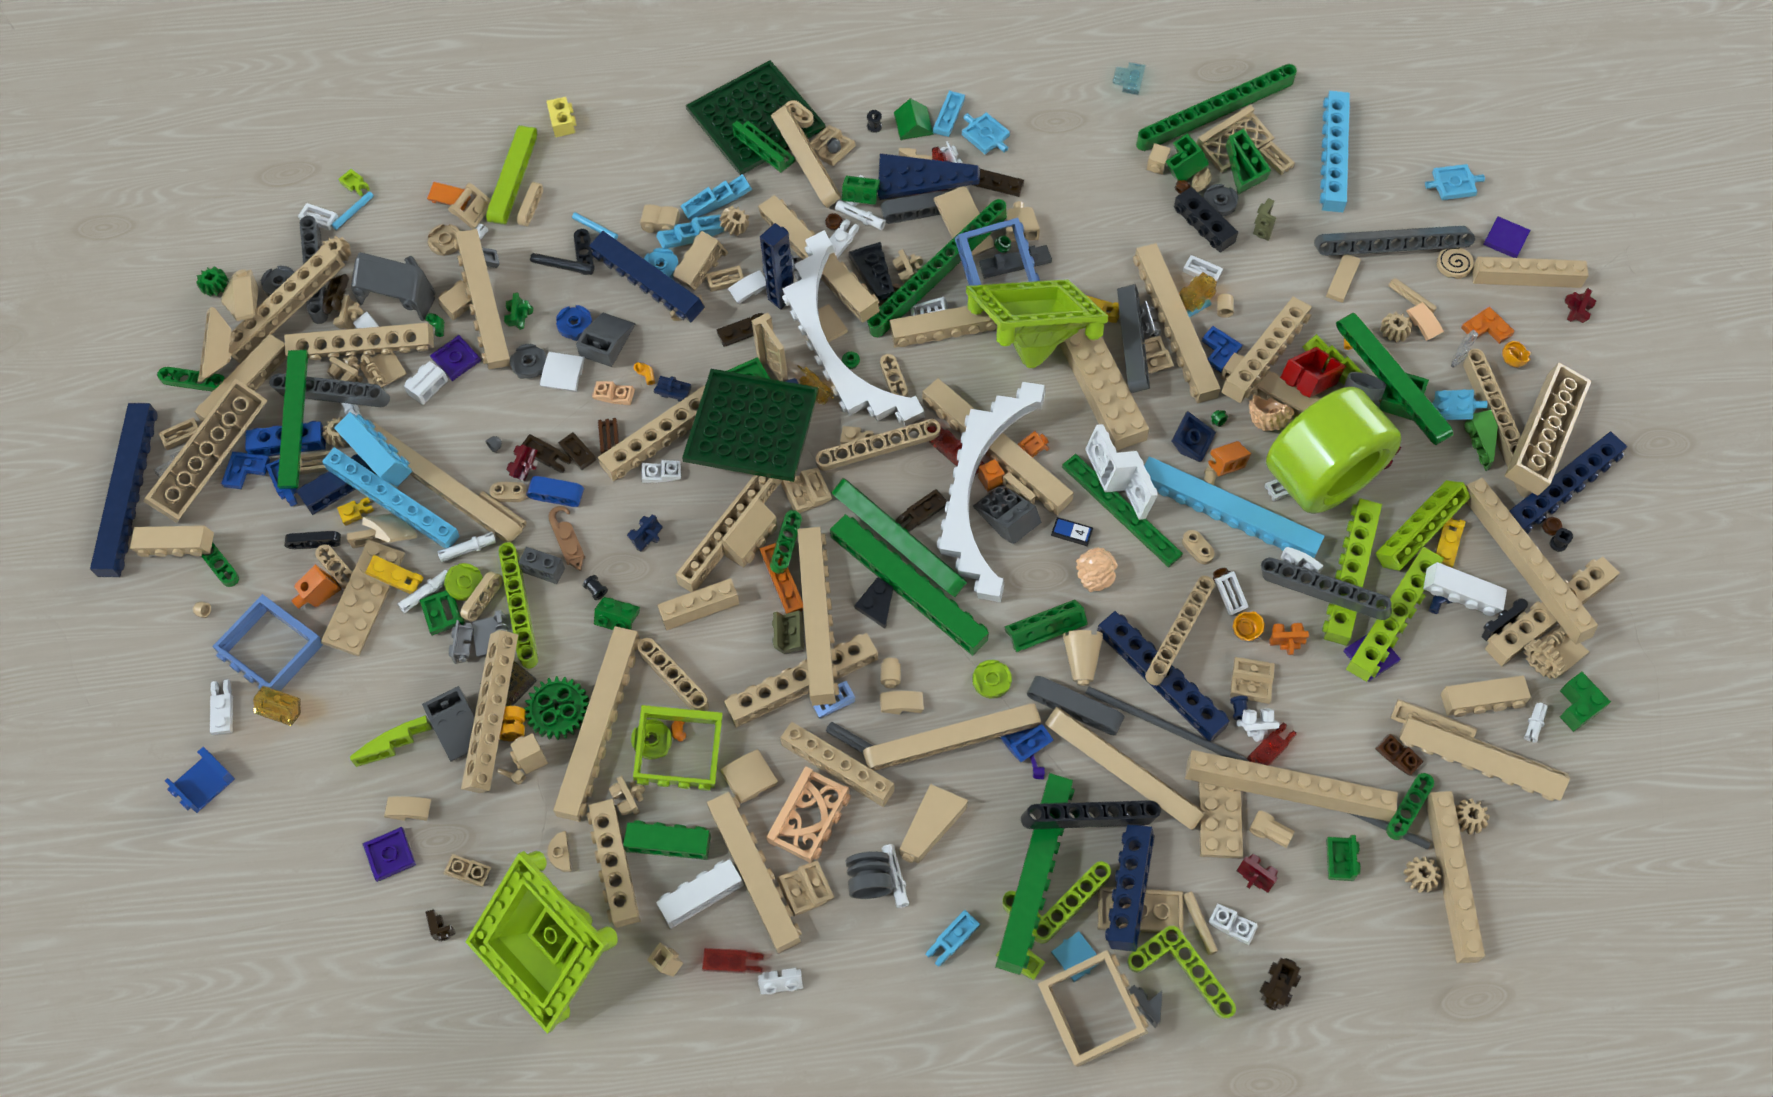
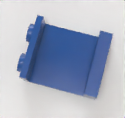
[165,747,235,813]

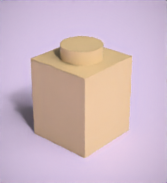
[1146,143,1171,175]

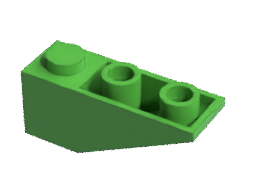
[1465,410,1498,471]

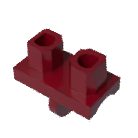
[1564,288,1597,323]
[506,444,538,481]
[1236,854,1278,893]

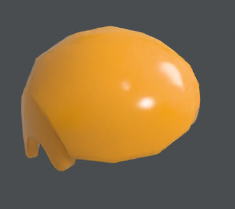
[1502,341,1531,368]
[1232,611,1265,641]

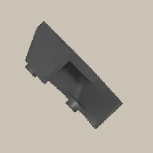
[351,253,435,321]

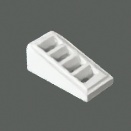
[910,297,948,316]

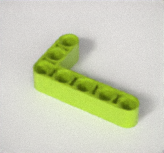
[1002,861,1111,944]
[1127,926,1236,1019]

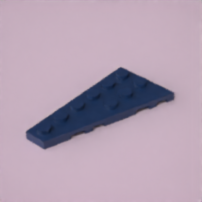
[878,153,980,200]

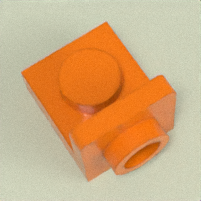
[1017,431,1050,458]

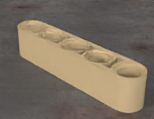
[638,638,709,711]

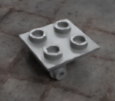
[472,610,513,657]

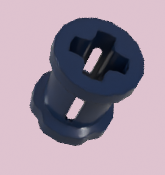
[1230,696,1248,721]

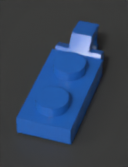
[265,459,298,507]

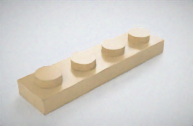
[1390,699,1477,738]

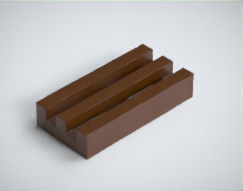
[598,418,619,455]

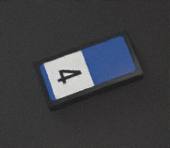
[1051,517,1093,547]

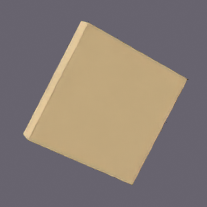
[818,304,848,343]

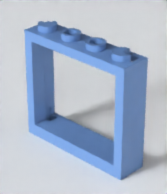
[954,218,1040,286]
[212,594,324,696]

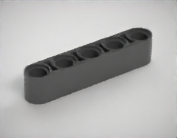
[881,188,957,224]
[1027,676,1125,736]

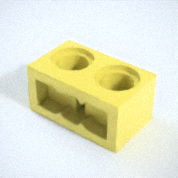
[546,97,577,137]

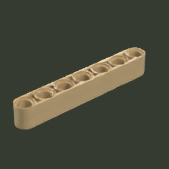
[771,105,842,208]
[816,419,940,471]
[1145,576,1215,685]

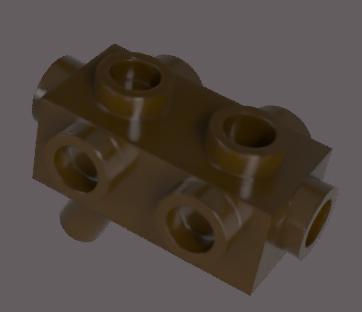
[1259,958,1301,1010]

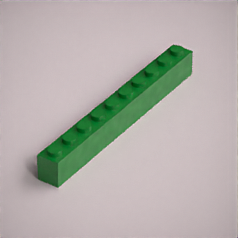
[830,514,989,656]
[995,773,1075,975]

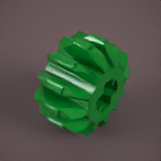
[196,266,229,297]

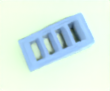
[813,681,855,719]

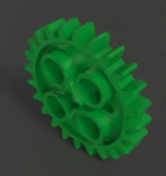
[524,676,589,740]

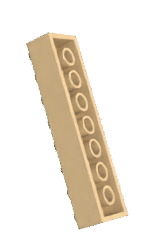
[1059,329,1149,451]
[1505,362,1591,496]
[143,378,268,523]

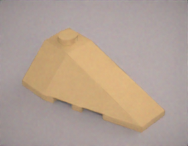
[221,269,259,321]

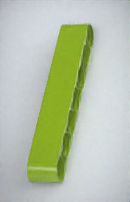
[486,125,537,225]
[499,542,538,669]

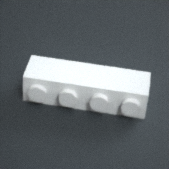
[1423,562,1507,616]
[656,859,744,929]

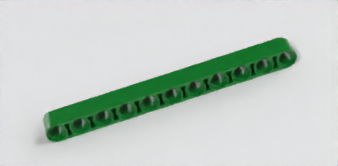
[1136,64,1297,151]
[867,199,1007,337]

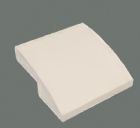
[540,352,585,392]

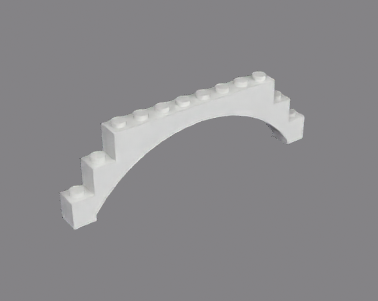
[782,230,925,426]
[937,382,1045,602]

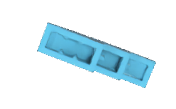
[681,174,752,220]
[656,214,724,249]

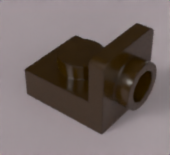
[425,909,456,941]

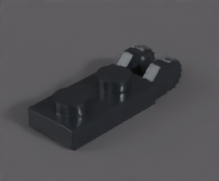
[1482,598,1528,642]

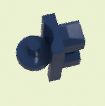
[654,376,692,402]
[627,514,663,552]

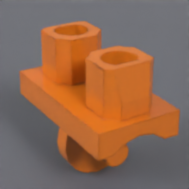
[1269,623,1309,655]

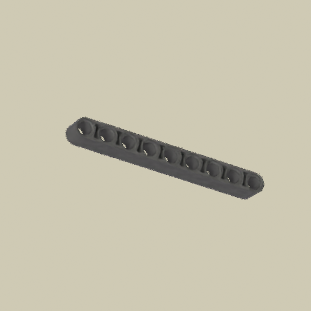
[1314,226,1475,256]

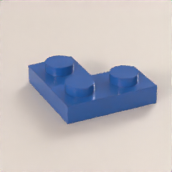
[1201,326,1243,373]
[221,451,271,490]

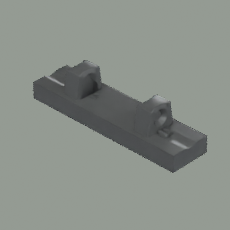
[979,245,1052,279]

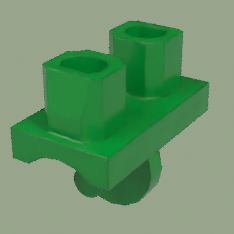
[504,292,534,330]

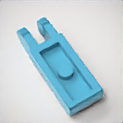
[926,910,980,967]

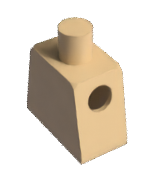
[1006,201,1040,242]

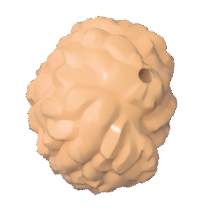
[1249,395,1294,431]
[1076,547,1118,592]

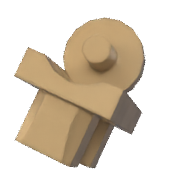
[892,249,924,284]
[333,295,363,329]
[327,355,363,383]
[608,776,645,816]

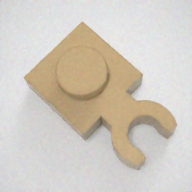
[840,426,874,445]

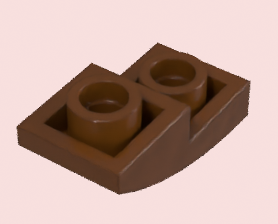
[1375,734,1424,776]

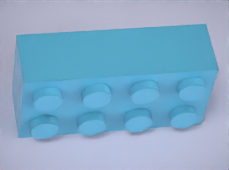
[334,412,413,487]

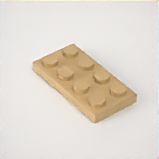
[1198,782,1243,859]

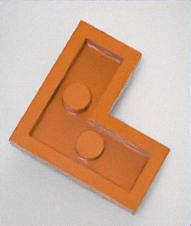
[1461,306,1515,344]

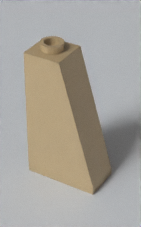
[899,784,968,863]

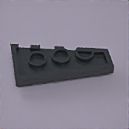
[849,242,894,301]

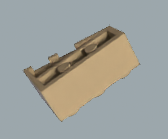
[673,231,729,291]

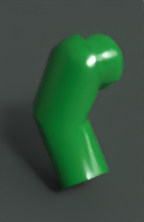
[426,313,444,337]

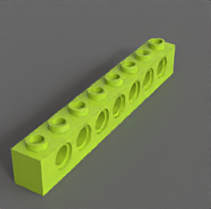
[1322,498,1382,646]
[1346,546,1444,682]

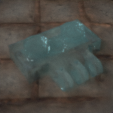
[1112,62,1146,95]

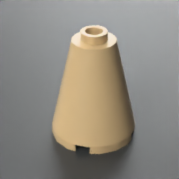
[1063,630,1103,686]

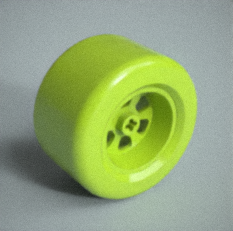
[1266,387,1401,514]

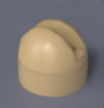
[193,602,211,618]

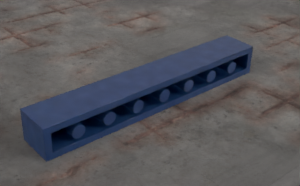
[589,231,705,323]

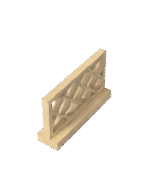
[1196,105,1274,173]
[752,313,788,381]

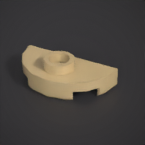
[1191,167,1212,192]
[547,831,572,872]

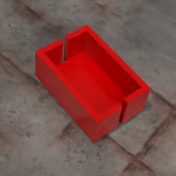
[1280,347,1346,398]

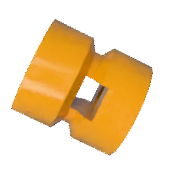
[499,706,525,741]

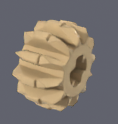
[719,206,749,236]
[320,236,351,262]
[1380,311,1413,343]
[322,416,347,448]
[1455,798,1490,835]
[1403,856,1441,893]

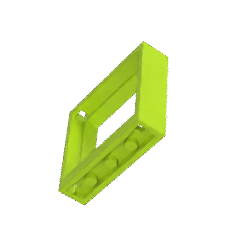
[633,705,723,791]

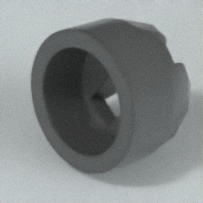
[827,138,841,153]
[486,436,502,453]

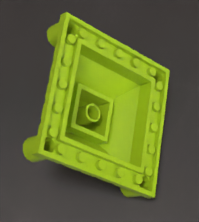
[966,279,1108,368]
[465,851,618,1034]

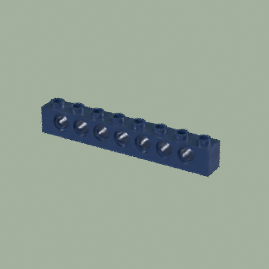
[1509,431,1628,534]
[1097,611,1230,742]

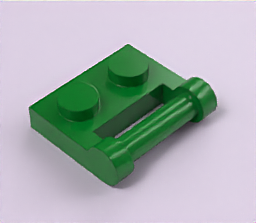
[420,590,465,636]

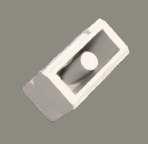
[404,361,448,405]

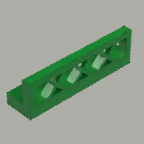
[732,121,796,173]
[1004,599,1088,652]

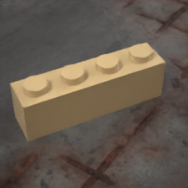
[130,526,214,557]
[657,578,739,631]
[1441,675,1531,717]

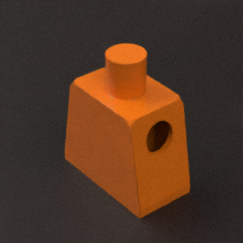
[291,564,342,609]

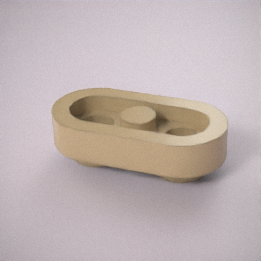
[785,101,814,128]
[489,482,528,502]
[1182,530,1214,565]

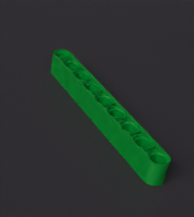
[1336,313,1454,445]
[831,478,967,597]

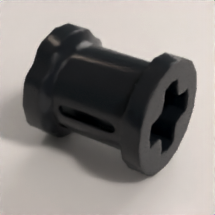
[867,110,882,133]
[1550,528,1573,552]
[582,575,608,600]

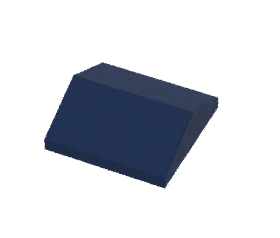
[1171,411,1216,462]

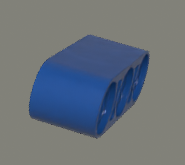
[527,476,584,507]

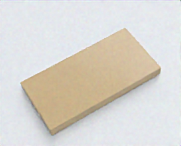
[934,186,995,257]
[1098,887,1183,934]

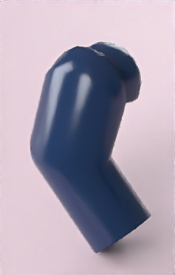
[1429,595,1453,614]

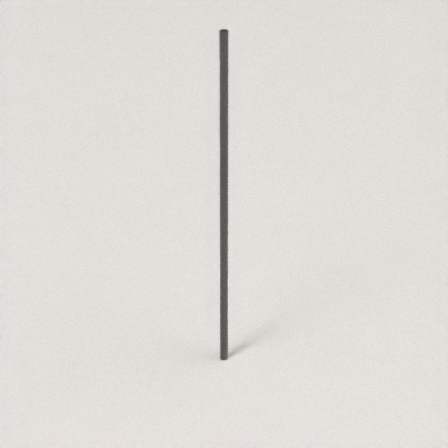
[1086,686,1431,850]

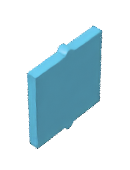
[1051,931,1100,982]

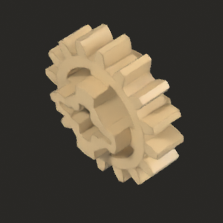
[1523,639,1566,679]

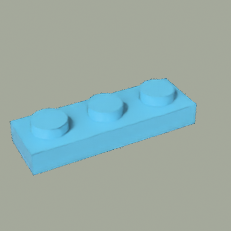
[933,91,965,137]

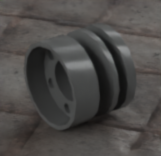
[1344,372,1386,407]
[846,851,893,899]

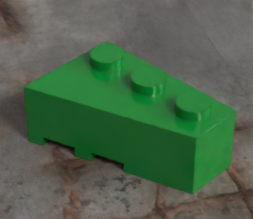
[1226,129,1271,195]

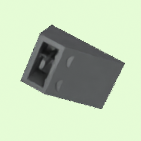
[576,312,635,367]
[973,484,1042,544]
[422,686,475,762]

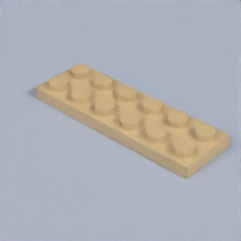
[321,540,405,657]

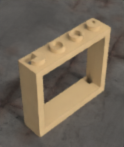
[1038,950,1149,1067]

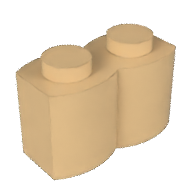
[640,205,680,233]

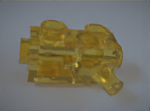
[1179,272,1217,312]

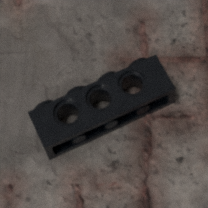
[1174,187,1238,252]

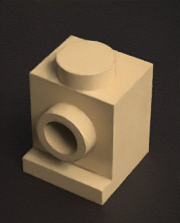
[647,943,683,977]

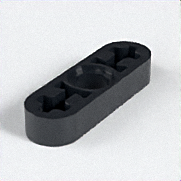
[574,229,594,275]
[284,531,341,549]

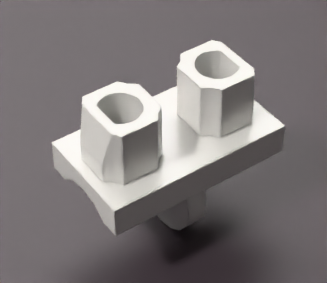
[1237,708,1279,742]

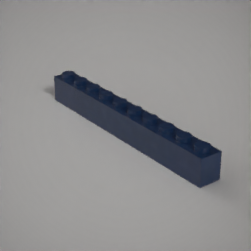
[90,403,158,577]

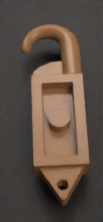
[548,506,585,571]

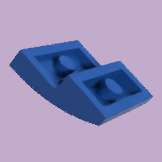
[999,724,1054,763]

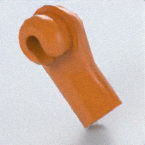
[671,721,687,742]

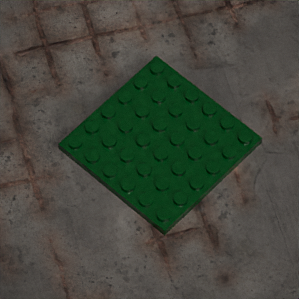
[686,60,826,175]
[682,368,819,482]

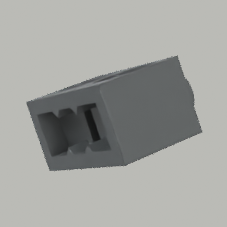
[518,546,565,584]

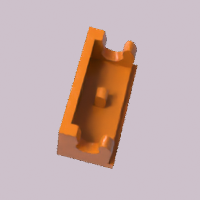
[427,182,471,211]
[1208,441,1251,476]

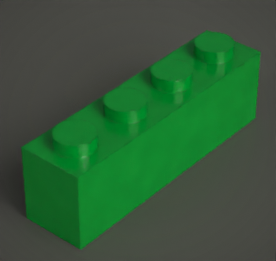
[623,820,711,860]

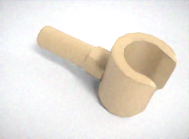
[497,768,526,785]

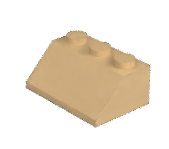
[722,497,777,568]

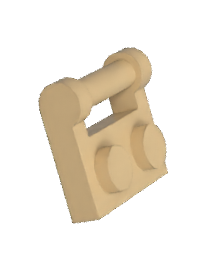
[448,183,491,229]

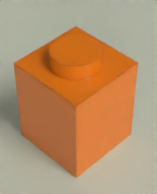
[978,459,1005,492]

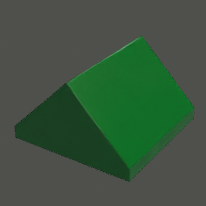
[894,98,934,140]

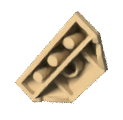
[198,307,233,382]

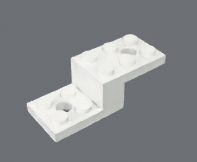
[1085,424,1158,520]

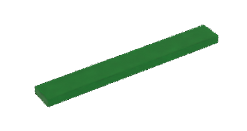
[277,350,308,489]
[1062,453,1183,568]

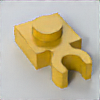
[337,497,374,526]

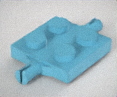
[962,112,1010,155]
[1425,164,1485,200]
[1432,389,1488,420]

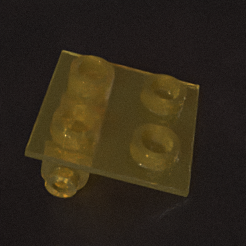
[797,365,834,405]

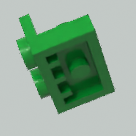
[842,175,880,205]

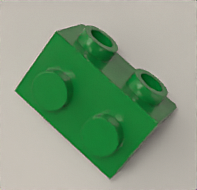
[594,597,640,630]
[1326,835,1361,881]

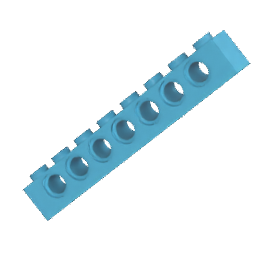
[1320,91,1350,213]
[322,447,460,549]

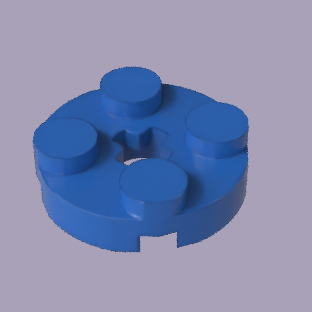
[556,305,593,341]

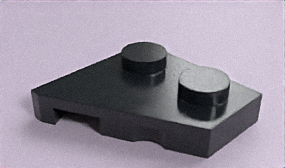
[854,577,893,629]

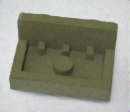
[1253,198,1276,241]
[772,611,804,654]

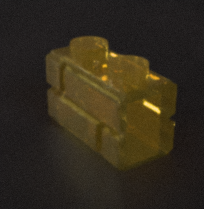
[253,686,301,726]

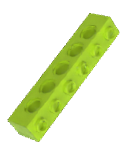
[1375,480,1471,571]

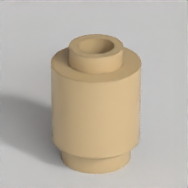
[881,657,901,688]

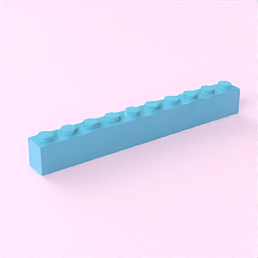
[1144,456,1325,558]

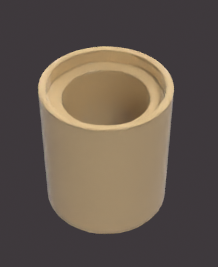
[1217,294,1234,318]

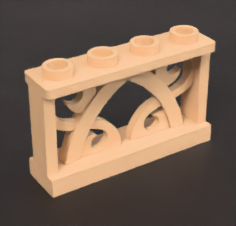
[767,766,851,863]

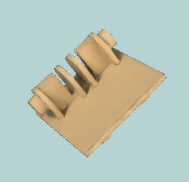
[359,352,407,388]
[1540,624,1589,675]

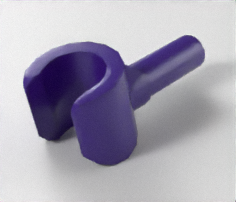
[1030,754,1045,779]

